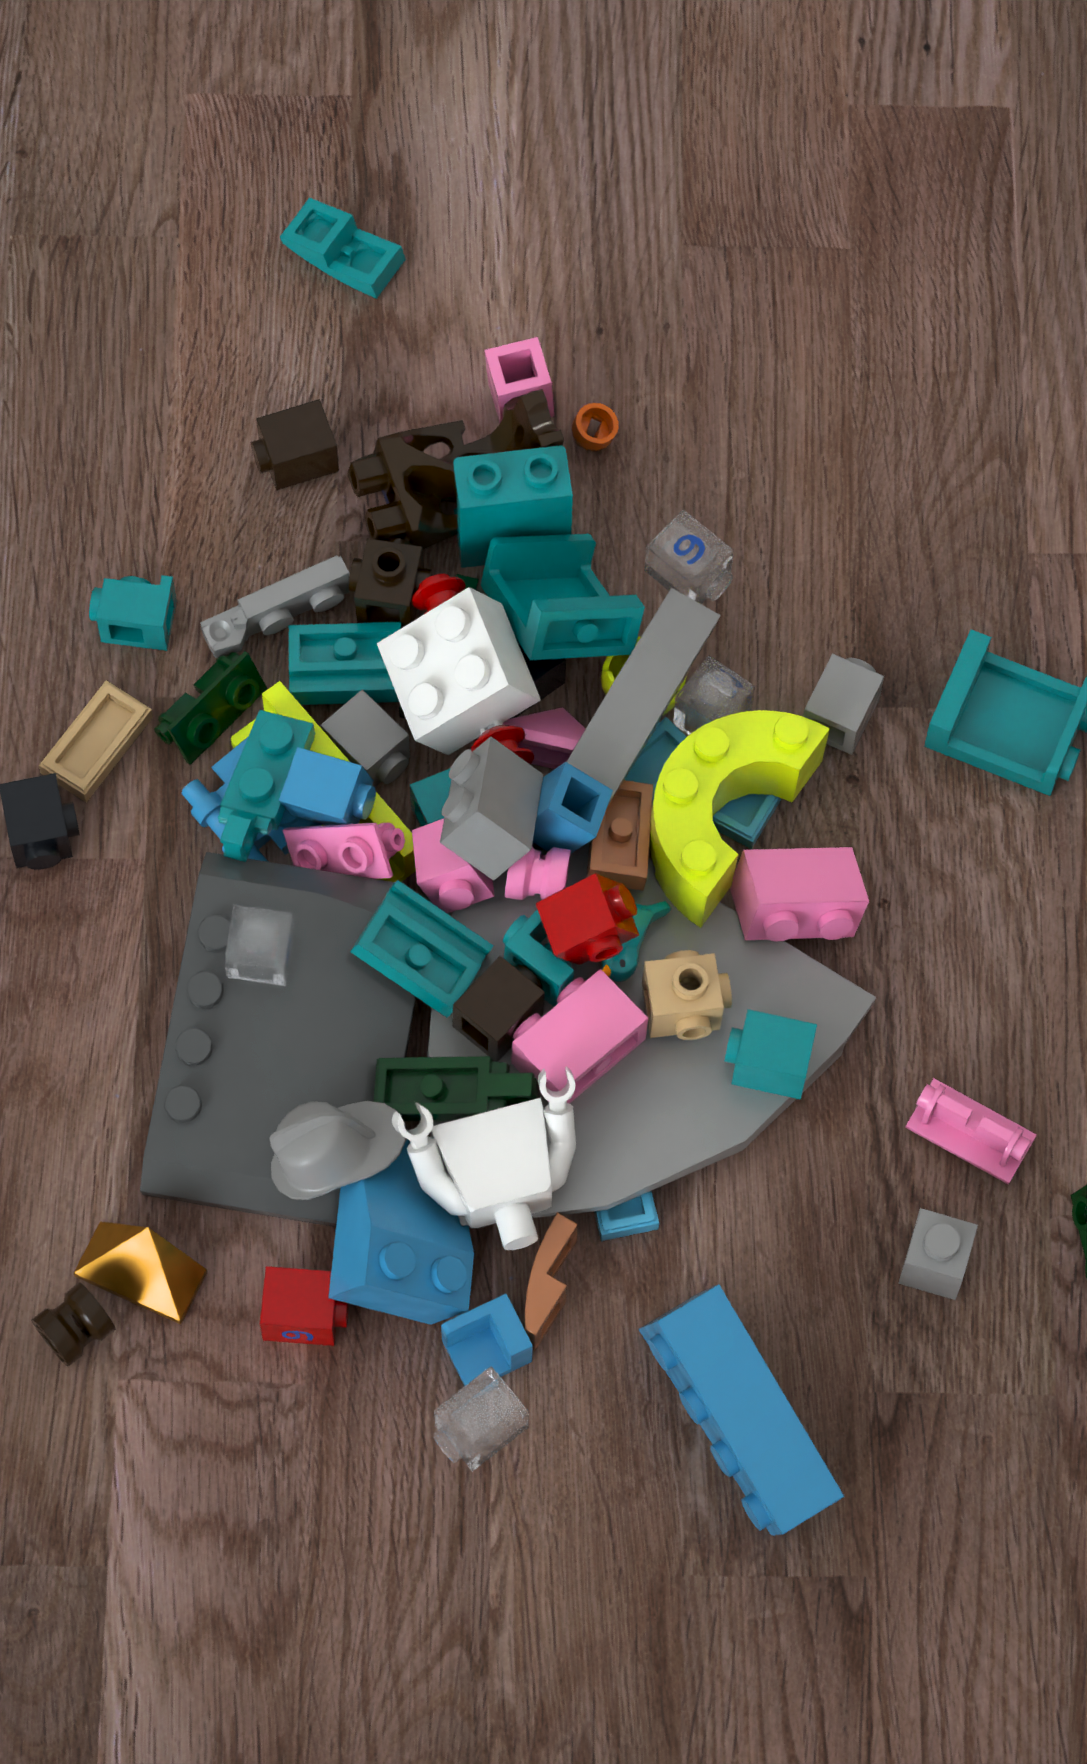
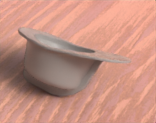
[269,1101,406,1200]

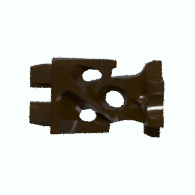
[348,389,564,550]

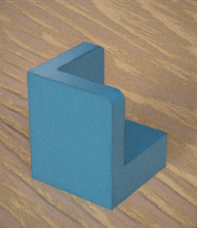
[441,1294,533,1391]

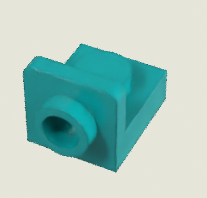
[502,909,575,1007]

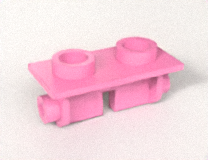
[282,823,405,879]
[905,1078,1037,1185]

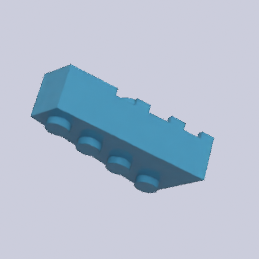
[638,1284,845,1536]

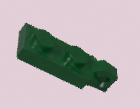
[373,1056,540,1121]

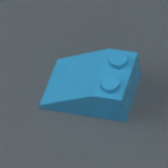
[328,1139,474,1325]

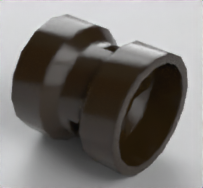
[31,1282,116,1366]

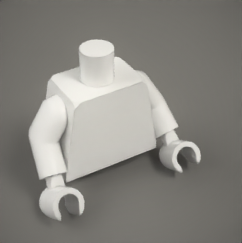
[392,1067,576,1250]

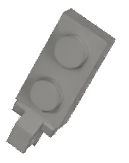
[200,555,350,658]

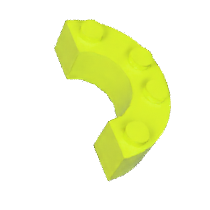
[649,710,830,928]

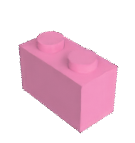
[730,847,869,942]
[511,969,648,1104]

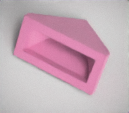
[503,707,586,769]

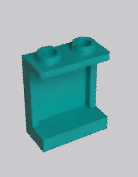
[453,445,573,568]
[480,534,645,660]
[924,629,1087,796]

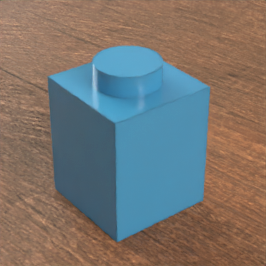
[279,747,376,825]
[533,762,613,853]

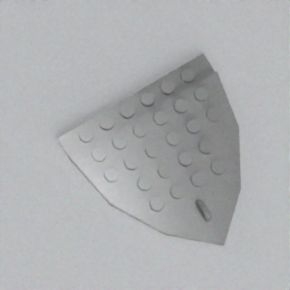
[427,842,876,1226]

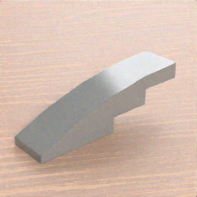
[567,588,721,807]

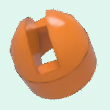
[572,403,619,452]

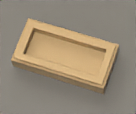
[39,680,153,803]

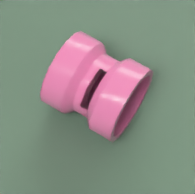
[505,846,571,900]

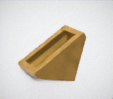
[73,1221,207,1324]

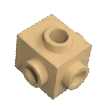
[641,950,732,1040]

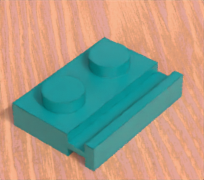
[289,622,401,705]
[350,880,494,1018]

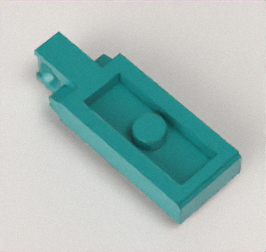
[218,710,315,862]

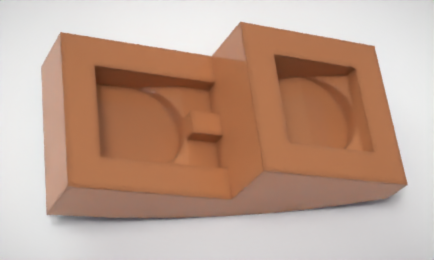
[525,1212,578,1351]

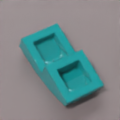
[280,197,406,299]

